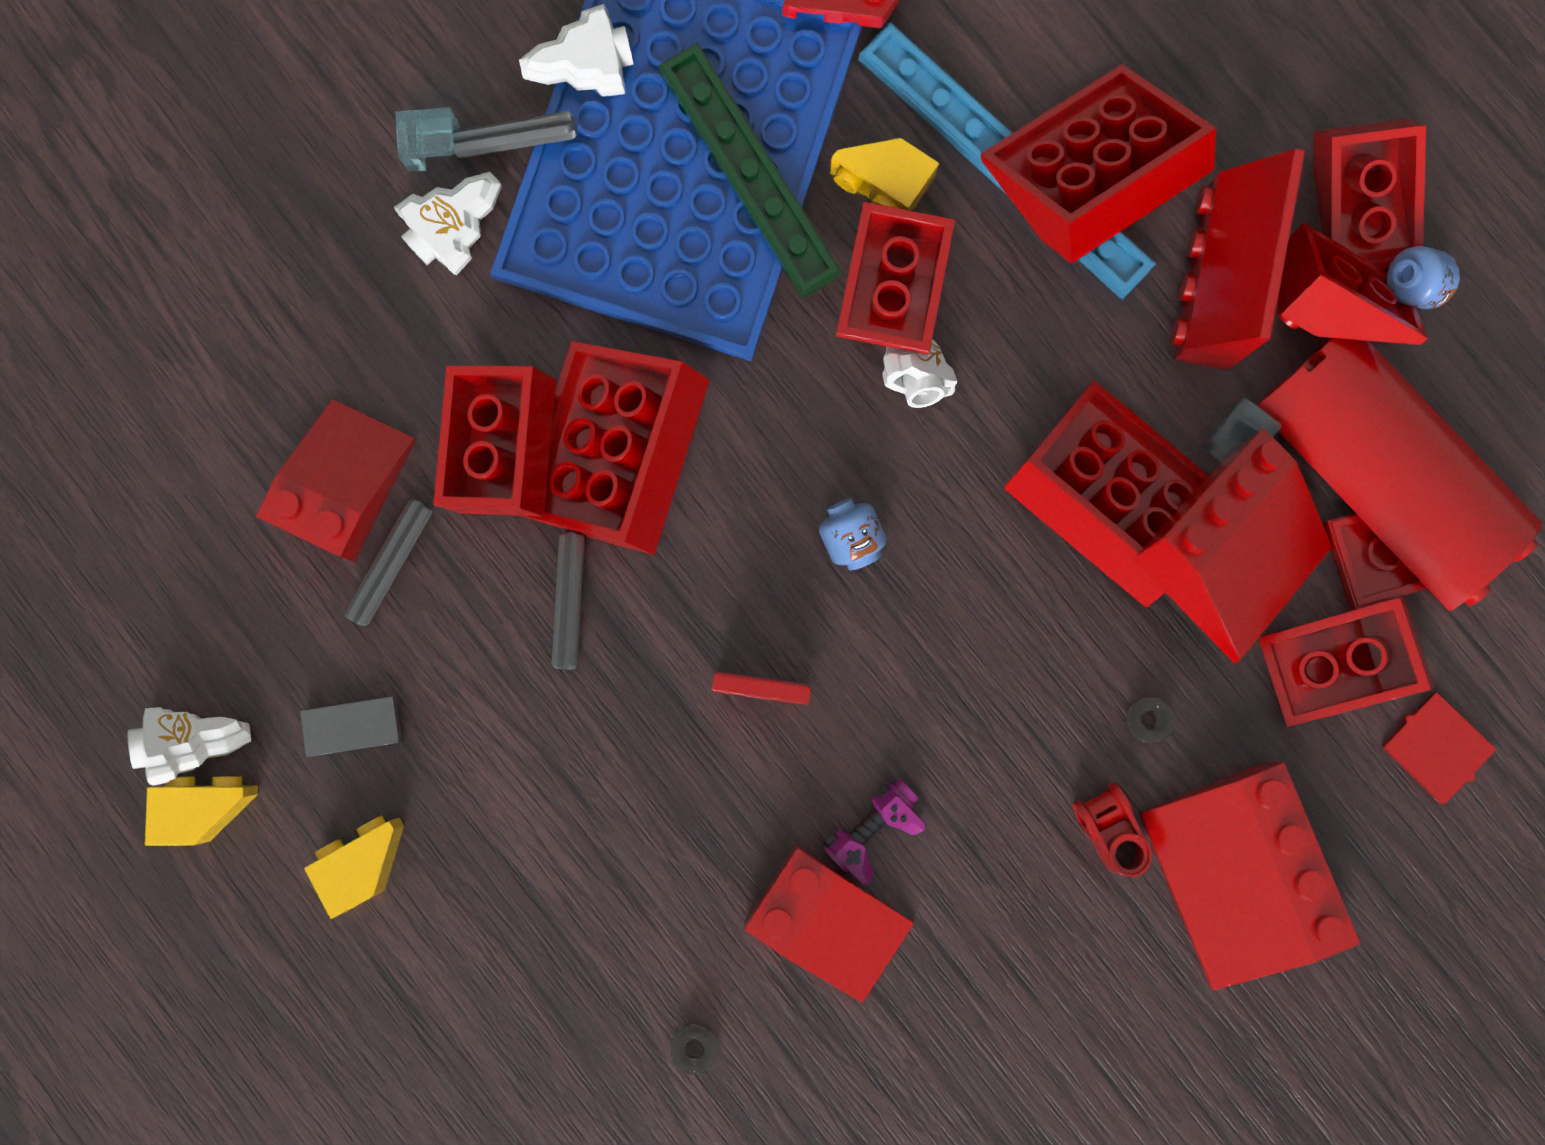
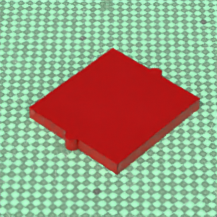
[1381,692,1497,804]

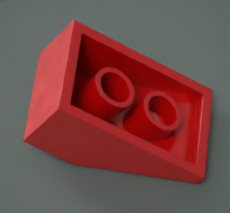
[1314,119,1426,270]
[836,202,955,355]
[1277,222,1428,345]
[255,399,416,562]
[1258,597,1435,727]
[744,844,914,1003]

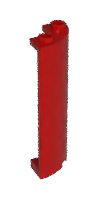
[1256,337,1543,612]

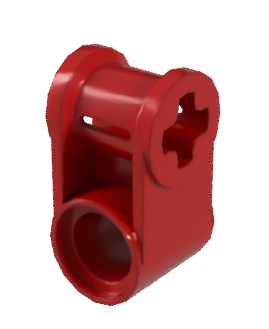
[1072,782,1152,877]

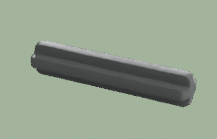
[449,111,578,158]
[344,498,432,626]
[551,532,585,670]

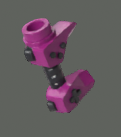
[823,778,925,885]

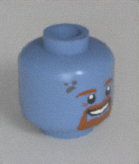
[1386,246,1460,310]
[819,498,887,571]

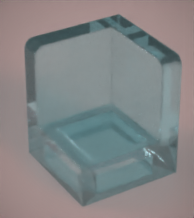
[395,107,459,172]
[1200,397,1282,463]

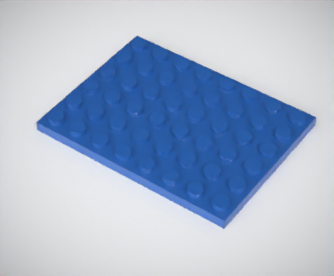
[490,0,863,362]

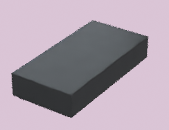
[300,696,403,757]

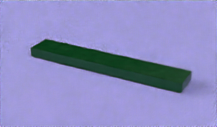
[658,43,842,299]

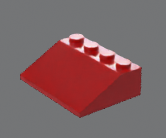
[980,64,1216,264]
[1171,149,1305,371]
[522,341,710,555]
[1003,380,1209,608]
[1133,428,1332,663]
[1139,761,1361,990]

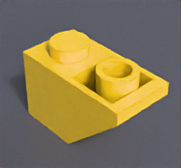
[830,138,939,211]
[145,776,258,845]
[304,816,404,919]

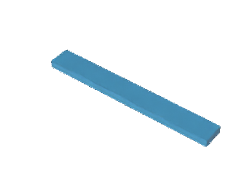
[859,22,1156,300]

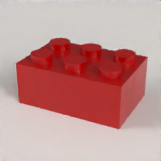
[433,366,556,517]

